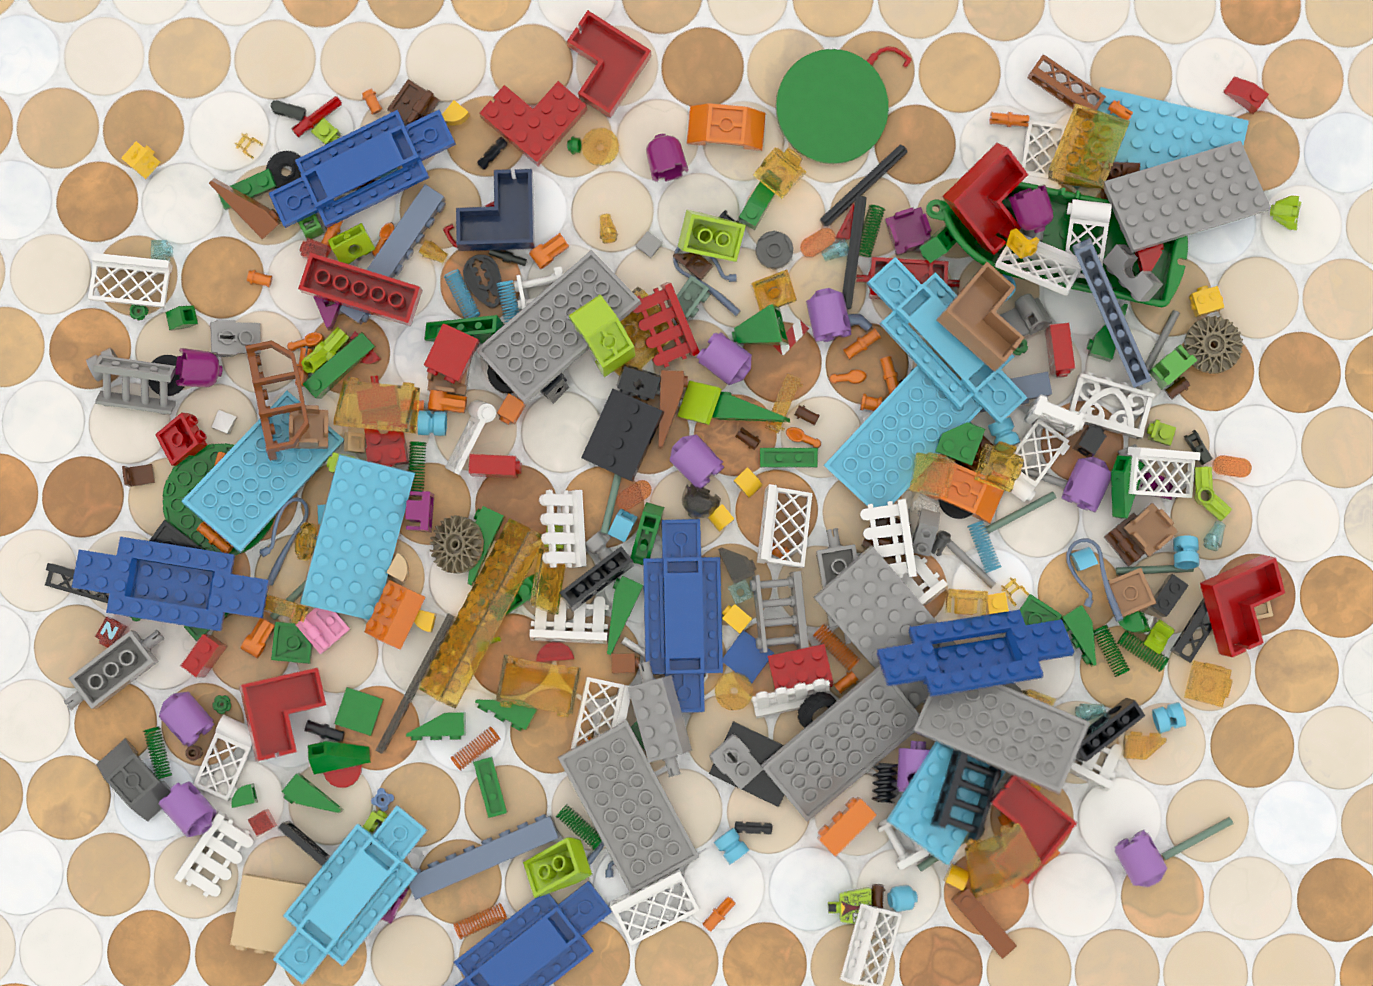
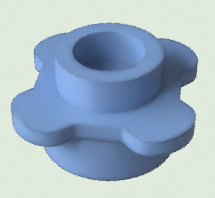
[371,788,394,811]

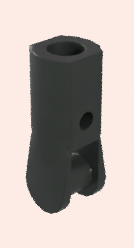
[271,100,306,121]
[1184,430,1213,465]

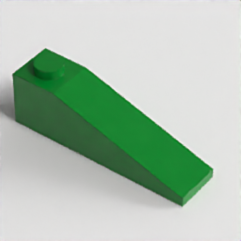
[424,315,505,344]
[303,332,376,399]
[712,392,790,423]
[468,506,505,586]
[607,576,643,655]

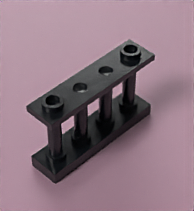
[930,750,1002,841]

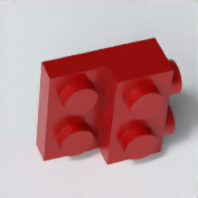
[155,412,207,466]

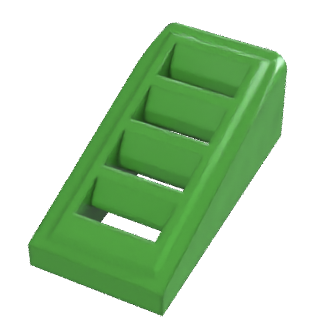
[298,214,325,241]

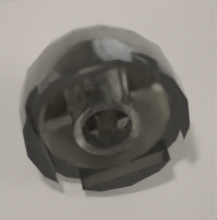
[682,484,721,519]

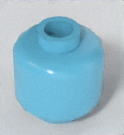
[887,885,918,912]

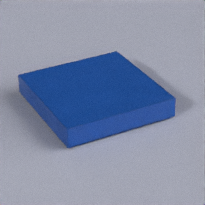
[723,630,774,684]

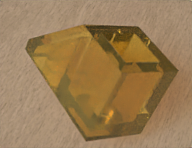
[1123,731,1167,760]

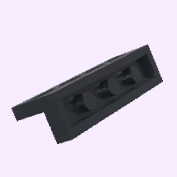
[45,563,108,603]
[1170,598,1212,663]

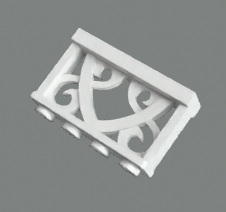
[1069,371,1154,440]
[1024,395,1085,438]

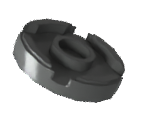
[755,231,794,269]

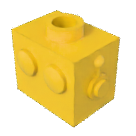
[121,141,161,179]
[1189,285,1225,318]

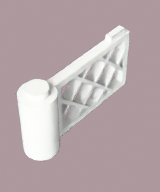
[1021,120,1069,189]
[1065,199,1112,278]
[445,400,496,475]
[993,418,1070,502]
[193,715,253,801]

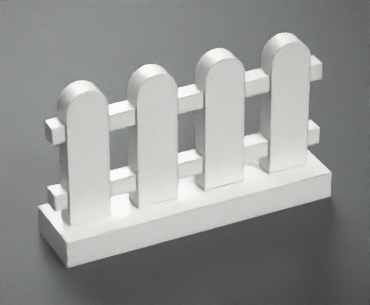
[539,490,587,568]
[860,499,917,578]
[900,555,948,606]
[530,593,609,644]
[752,679,830,719]
[1069,744,1124,791]
[175,810,254,897]

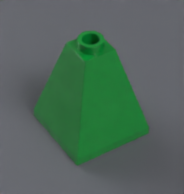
[732,304,789,345]

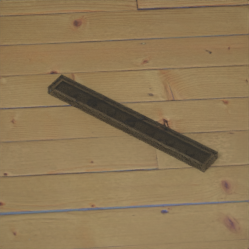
[375,613,456,754]

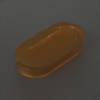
[800,228,835,258]
[1212,455,1252,478]
[616,480,652,510]

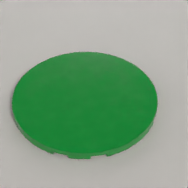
[775,49,889,164]
[162,443,276,556]

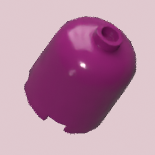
[646,133,689,182]
[1008,184,1054,233]
[175,348,223,388]

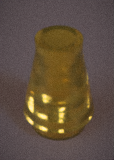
[599,214,618,243]
[418,240,448,264]

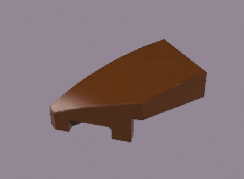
[673,252,713,280]

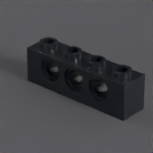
[560,546,634,612]
[1076,698,1145,762]

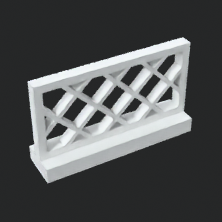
[995,235,1082,296]
[88,253,172,308]
[1128,447,1200,498]
[757,484,812,568]
[570,677,631,750]
[609,868,700,946]
[840,903,902,986]

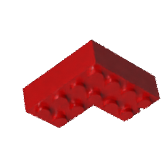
[567,10,652,119]
[479,81,588,166]
[942,143,1029,255]
[1200,555,1285,658]
[239,667,326,762]
[991,774,1078,884]

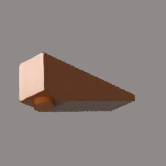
[209,178,281,239]
[658,370,688,449]
[951,887,1017,959]

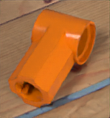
[529,233,569,269]
[428,390,467,413]
[240,618,275,658]

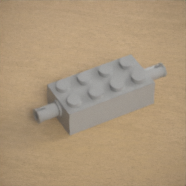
[816,528,857,644]
[64,629,164,710]
[628,661,692,777]

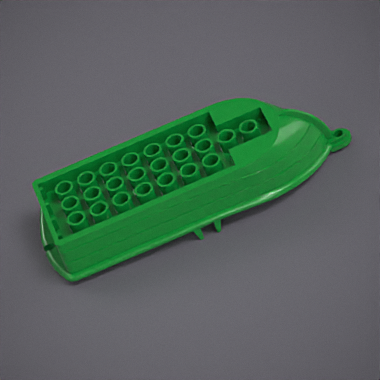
[926,182,1188,307]

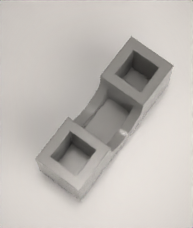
[1102,244,1163,301]

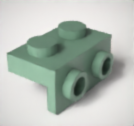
[677,275,710,320]

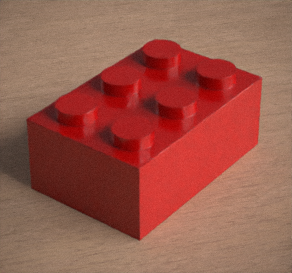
[768,644,833,690]

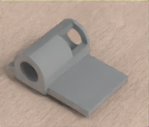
[1000,294,1052,336]
[210,320,261,357]
[709,734,763,790]

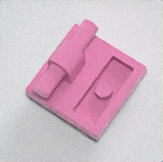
[296,608,350,654]

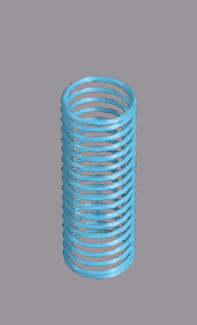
[444,269,481,318]
[497,280,519,323]
[967,520,1002,573]

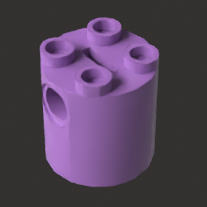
[806,288,852,342]
[696,332,752,385]
[669,434,724,489]
[1061,457,1111,512]
[159,692,214,747]
[897,741,930,792]
[159,781,217,837]
[1114,830,1167,887]

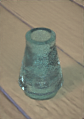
[821,238,849,261]
[1203,521,1226,551]
[1075,703,1106,721]

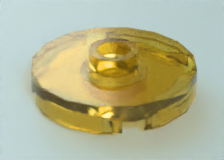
[582,128,619,166]
[295,522,317,561]
[715,672,753,710]

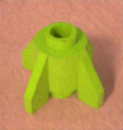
[1270,195,1301,230]

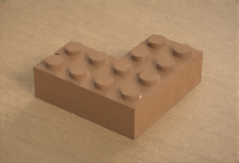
[937,262,1025,372]

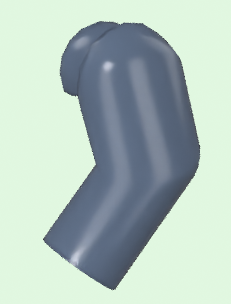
[848,314,872,332]

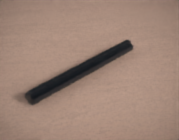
[820,145,908,227]
[842,195,867,309]

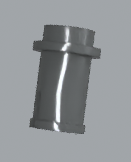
[931,531,951,556]

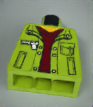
[828,887,872,924]

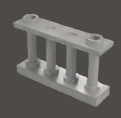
[94,355,176,415]
[750,571,809,653]

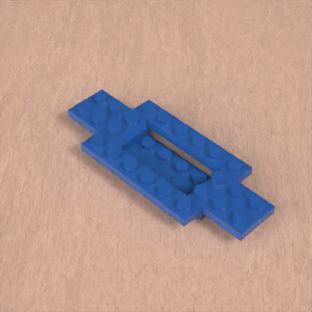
[269,110,456,228]
[643,519,723,713]
[72,536,270,632]
[876,610,1074,697]
[454,881,612,986]

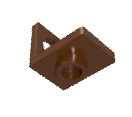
[122,464,155,487]

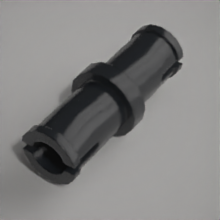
[304,720,345,743]

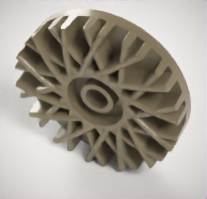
[1184,316,1244,374]
[430,515,484,574]

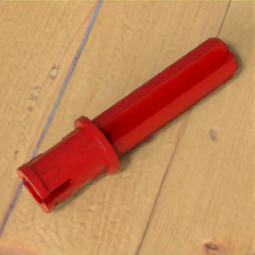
[291,96,342,138]

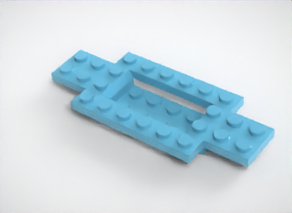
[867,257,1028,424]
[273,805,428,984]

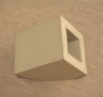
[386,553,409,583]

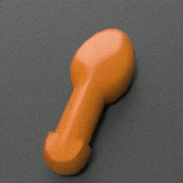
[372,223,395,257]
[287,332,323,351]
[829,369,867,384]
[786,427,821,448]

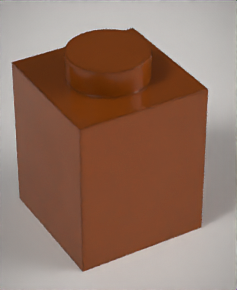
[612,653,639,673]

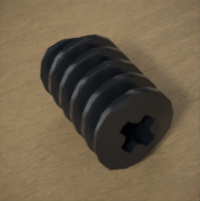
[872,763,898,803]

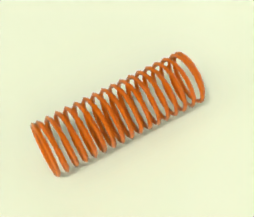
[813,624,860,671]
[450,726,501,771]
[454,903,507,939]

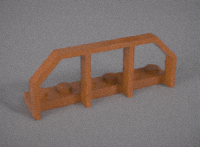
[245,340,310,461]

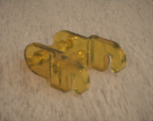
[234,133,263,159]
[1001,577,1029,606]

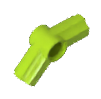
[301,327,350,373]
[1194,466,1232,522]

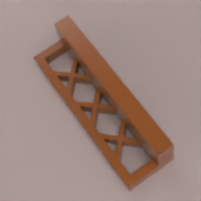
[1027,54,1106,120]

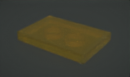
[530,549,565,615]

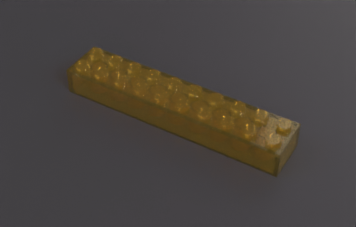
[419,518,543,709]

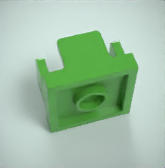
[1148,345,1197,390]

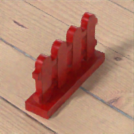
[632,282,700,368]

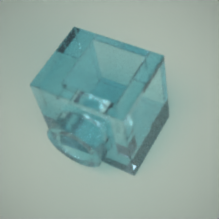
[151,240,173,262]
[728,579,753,605]

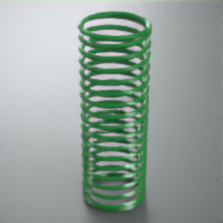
[859,204,885,257]
[408,441,427,492]
[1093,625,1130,677]
[1117,630,1169,672]
[143,726,173,779]
[556,804,602,850]

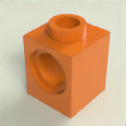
[497,393,526,425]

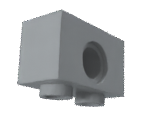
[912,509,940,557]

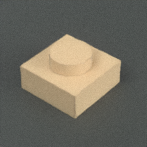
[344,432,365,454]
[1254,601,1273,619]

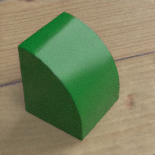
[165,305,198,331]
[1118,611,1151,634]
[232,783,258,808]

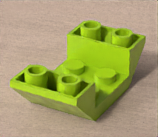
[568,295,636,377]

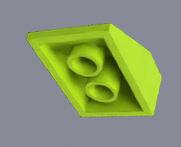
[677,210,746,262]
[523,837,592,898]

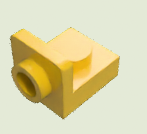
[1006,228,1040,259]

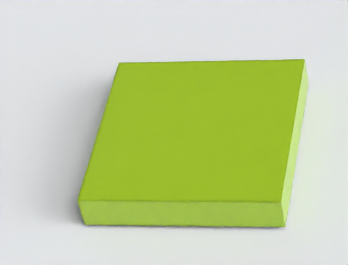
[677,380,722,425]

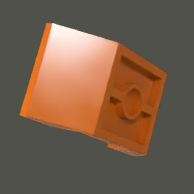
[687,103,766,151]
[920,458,1005,524]

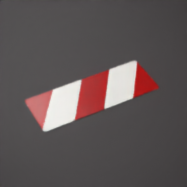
[773,319,809,355]

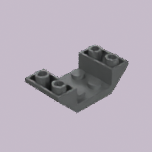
[96,738,171,822]

